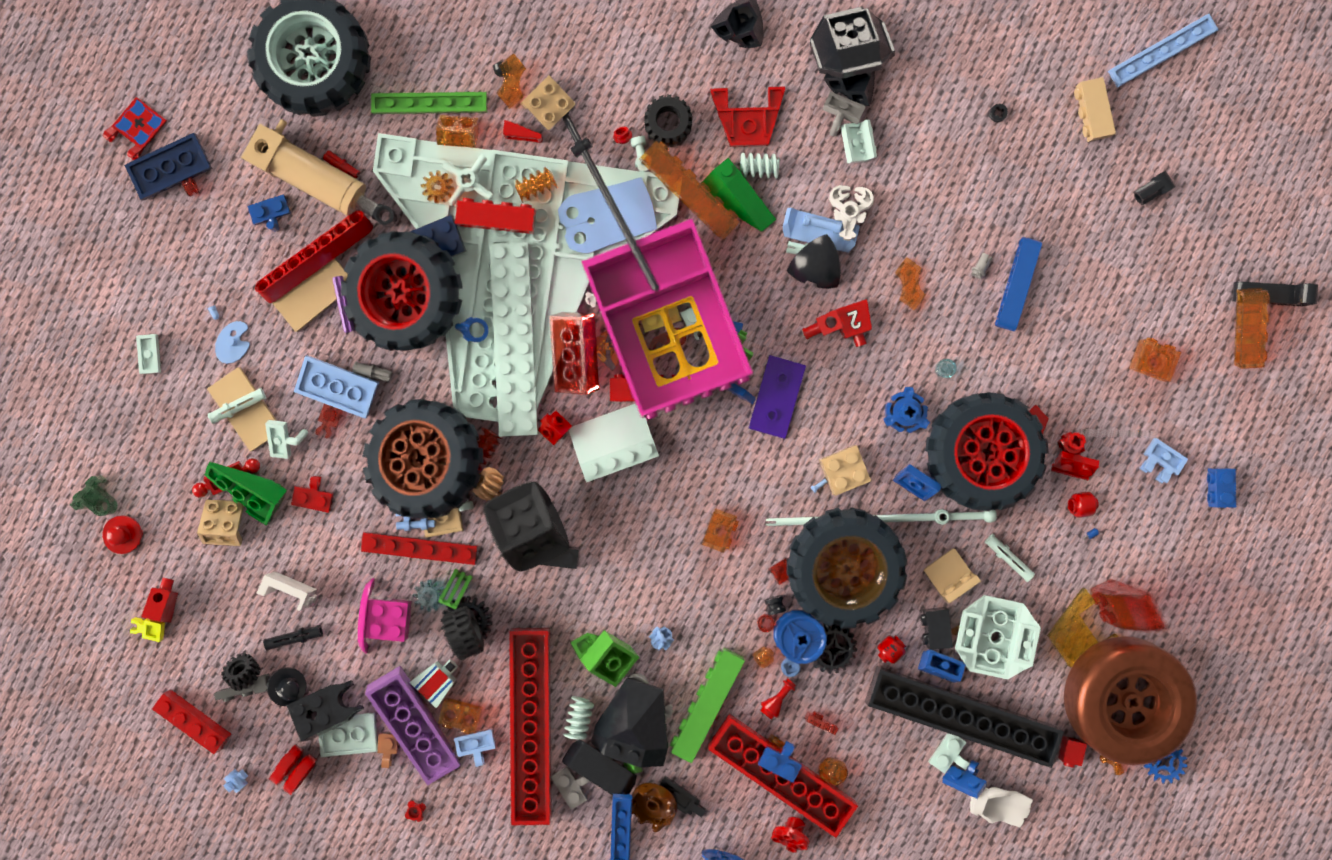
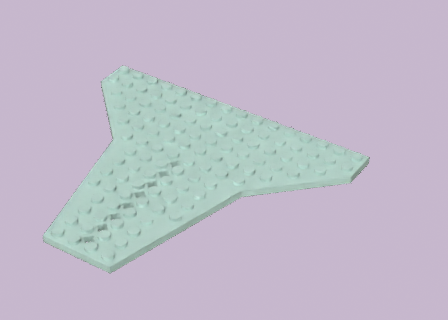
[373,133,682,422]

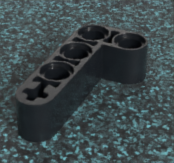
[1232,282,1318,306]

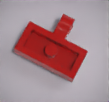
[291,476,334,513]

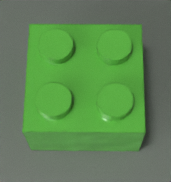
[581,630,639,687]

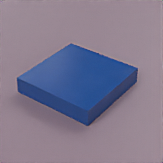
[893,464,941,501]

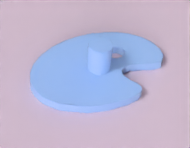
[215,321,250,364]

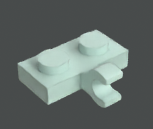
[928,733,970,774]

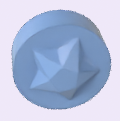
[781,658,801,677]

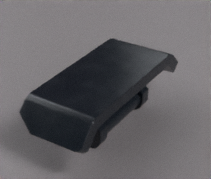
[562,740,637,796]

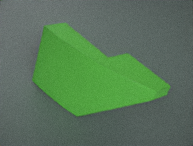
[570,633,599,659]

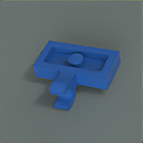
[758,741,802,782]
[942,760,987,799]

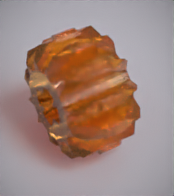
[421,170,454,204]

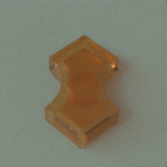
[496,53,526,109]
[894,257,926,311]

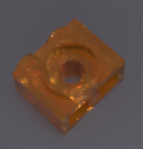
[1128,337,1181,382]

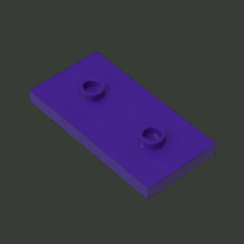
[748,355,806,439]

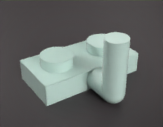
[265,420,308,459]

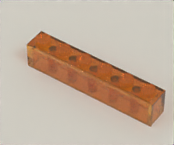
[638,141,740,240]

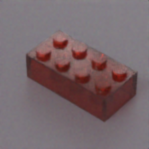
[549,312,599,395]

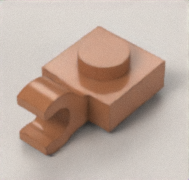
[377,733,398,768]

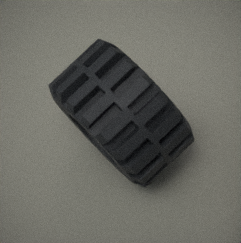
[644,94,693,148]
[442,606,484,661]

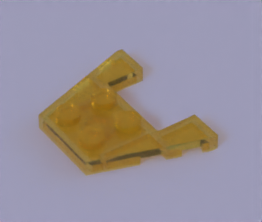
[1047,588,1119,668]

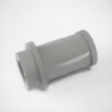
[971,253,993,279]

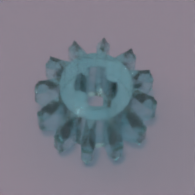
[412,579,444,612]

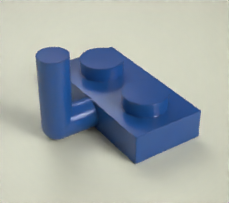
[247,194,291,232]

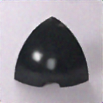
[711,0,763,48]
[824,71,875,106]
[786,234,841,289]

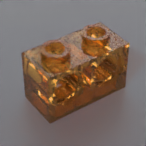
[436,115,479,148]
[438,697,483,734]

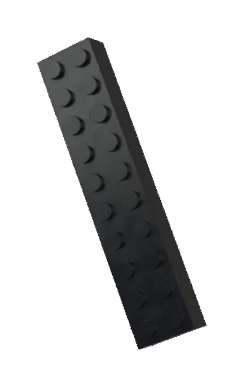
[865,666,1064,768]

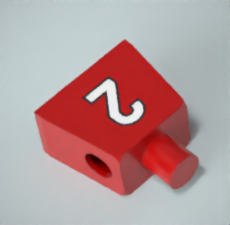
[832,299,872,347]

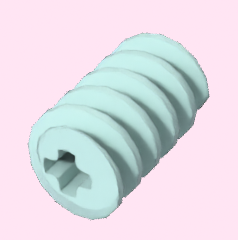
[740,153,779,179]
[563,696,594,740]

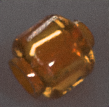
[819,757,848,785]

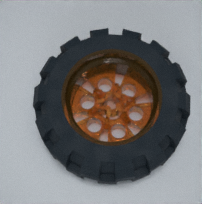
[787,508,908,628]

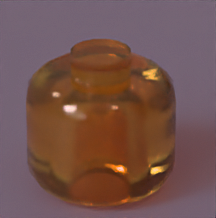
[753,647,774,668]

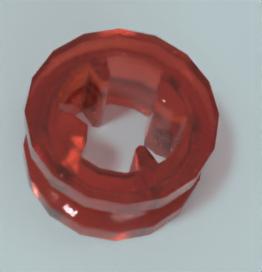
[182,177,199,197]
[757,614,775,632]

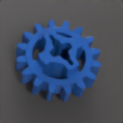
[1144,749,1188,784]

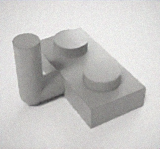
[822,91,866,137]

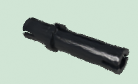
[263,625,323,651]

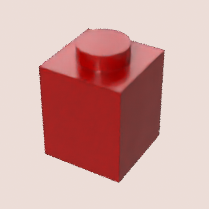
[1058,736,1087,768]

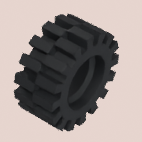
[221,653,261,691]

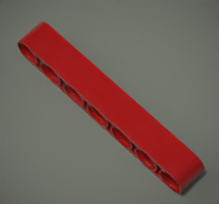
[255,210,374,303]

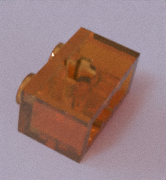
[702,508,739,553]

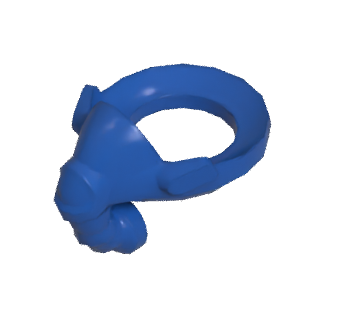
[455,317,488,342]

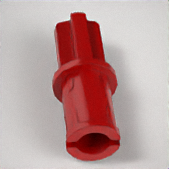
[323,150,360,179]

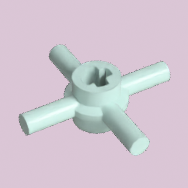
[442,155,493,206]

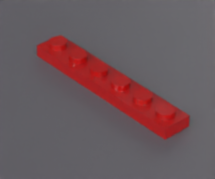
[361,532,478,565]

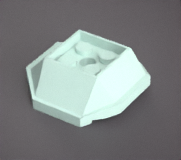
[955,595,1041,679]

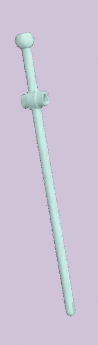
[766,509,997,526]

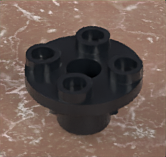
[267,667,307,706]

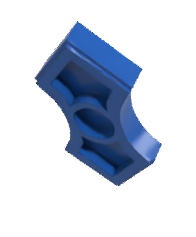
[727,383,756,405]

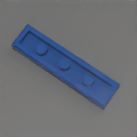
[610,794,632,860]

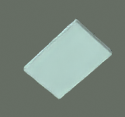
[319,713,378,757]

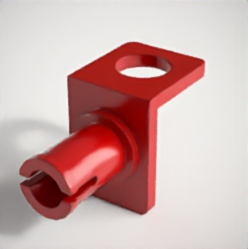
[802,310,843,340]

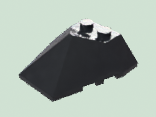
[591,677,669,768]

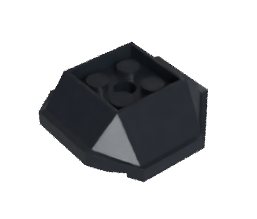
[810,7,895,78]

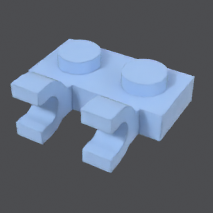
[1139,438,1188,483]

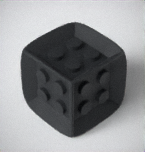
[483,481,570,572]

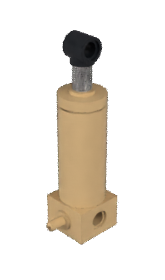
[241,119,397,227]

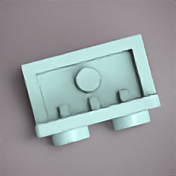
[840,120,877,164]

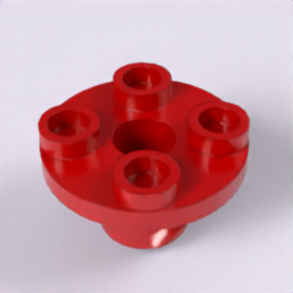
[102,515,143,554]
[771,817,810,853]

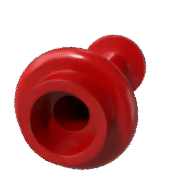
[760,678,796,720]

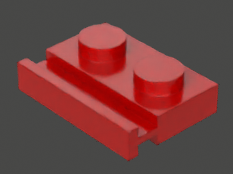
[1051,451,1099,481]

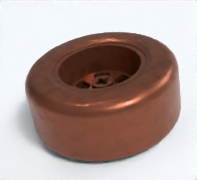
[1064,637,1197,765]

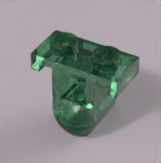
[70,475,118,516]

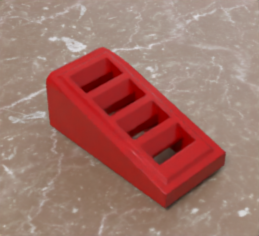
[503,120,543,143]

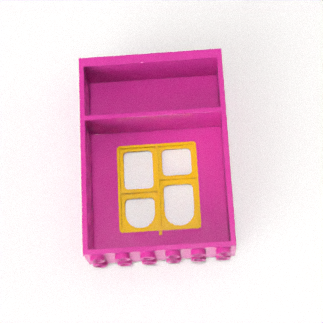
[581,219,752,420]

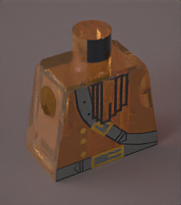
[586,330,620,371]

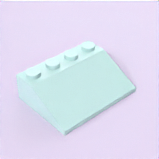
[569,403,659,482]

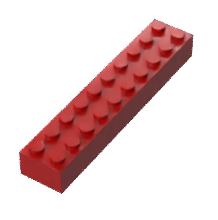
[509,628,552,825]

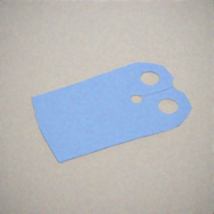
[558,177,657,253]

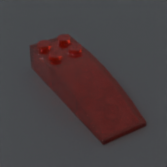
[1090,579,1168,632]

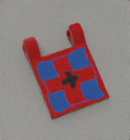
[102,97,167,160]

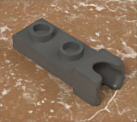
[214,673,270,702]

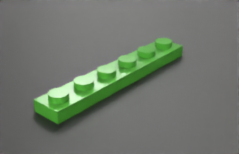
[371,92,487,114]

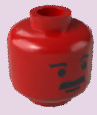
[877,635,906,664]

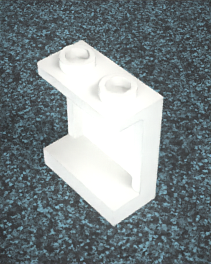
[257,572,317,611]

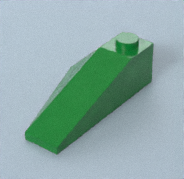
[698,158,776,232]
[204,461,287,526]

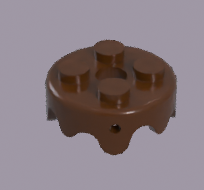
[631,783,677,832]

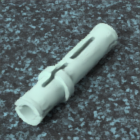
[208,388,266,424]
[985,534,1035,582]

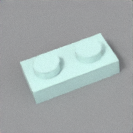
[136,334,161,374]

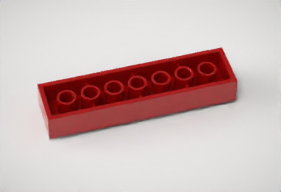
[708,713,858,838]

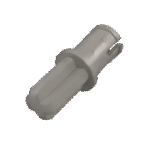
[352,361,392,382]

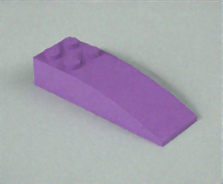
[365,666,461,785]

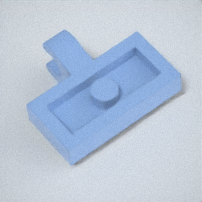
[454,728,496,767]

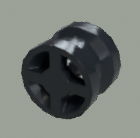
[764,595,786,615]

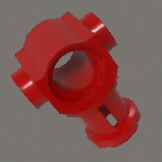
[1057,432,1086,456]

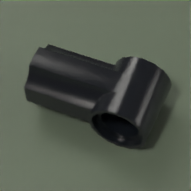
[1133,170,1176,206]

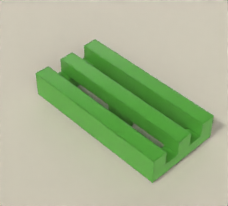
[438,568,473,609]

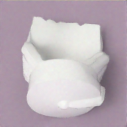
[970,787,1033,828]

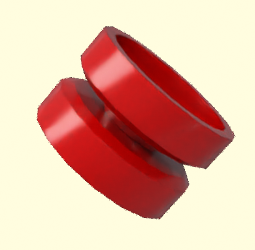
[269,744,318,795]

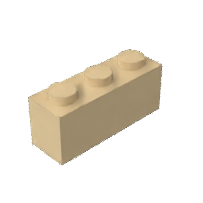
[1074,77,1116,142]

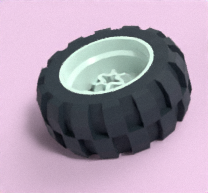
[247,0,371,117]

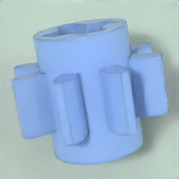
[649,626,674,650]
[223,769,248,793]

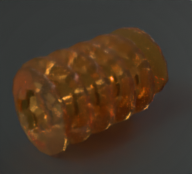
[515,167,558,203]

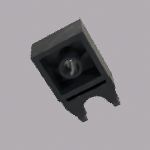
[286,680,364,741]

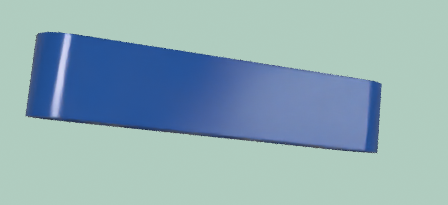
[995,237,1042,332]

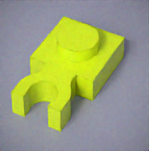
[130,617,165,642]

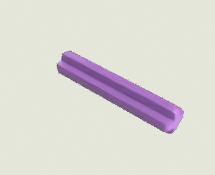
[332,276,354,333]

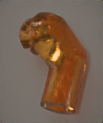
[1100,755,1125,775]

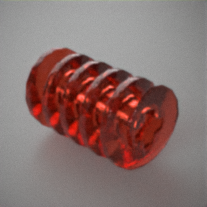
[477,427,503,471]

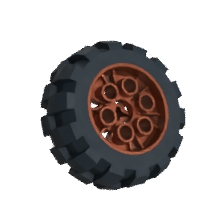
[362,399,484,519]

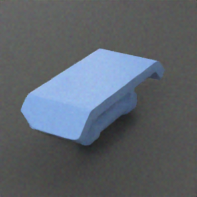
[783,208,860,253]

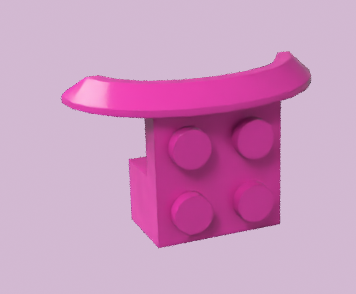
[358,578,412,654]

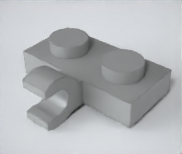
[551,766,590,810]

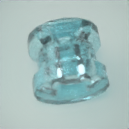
[935,359,957,378]

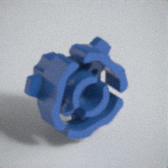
[883,387,930,433]

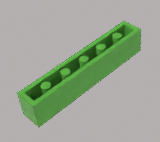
[669,648,745,764]

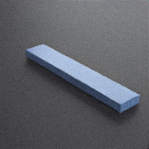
[1108,14,1218,88]

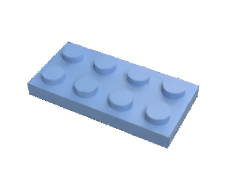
[294,355,379,419]

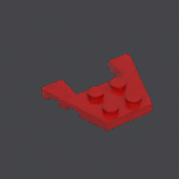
[710,86,785,147]

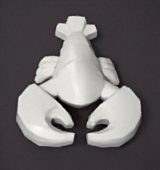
[829,185,874,241]

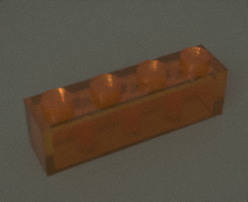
[1234,288,1270,369]

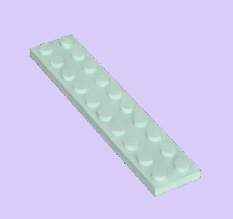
[489,242,538,437]

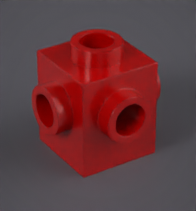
[538,411,572,445]

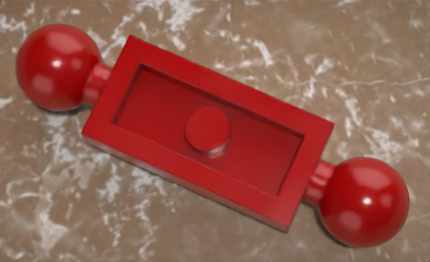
[192,458,260,498]

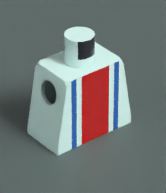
[410,659,458,708]

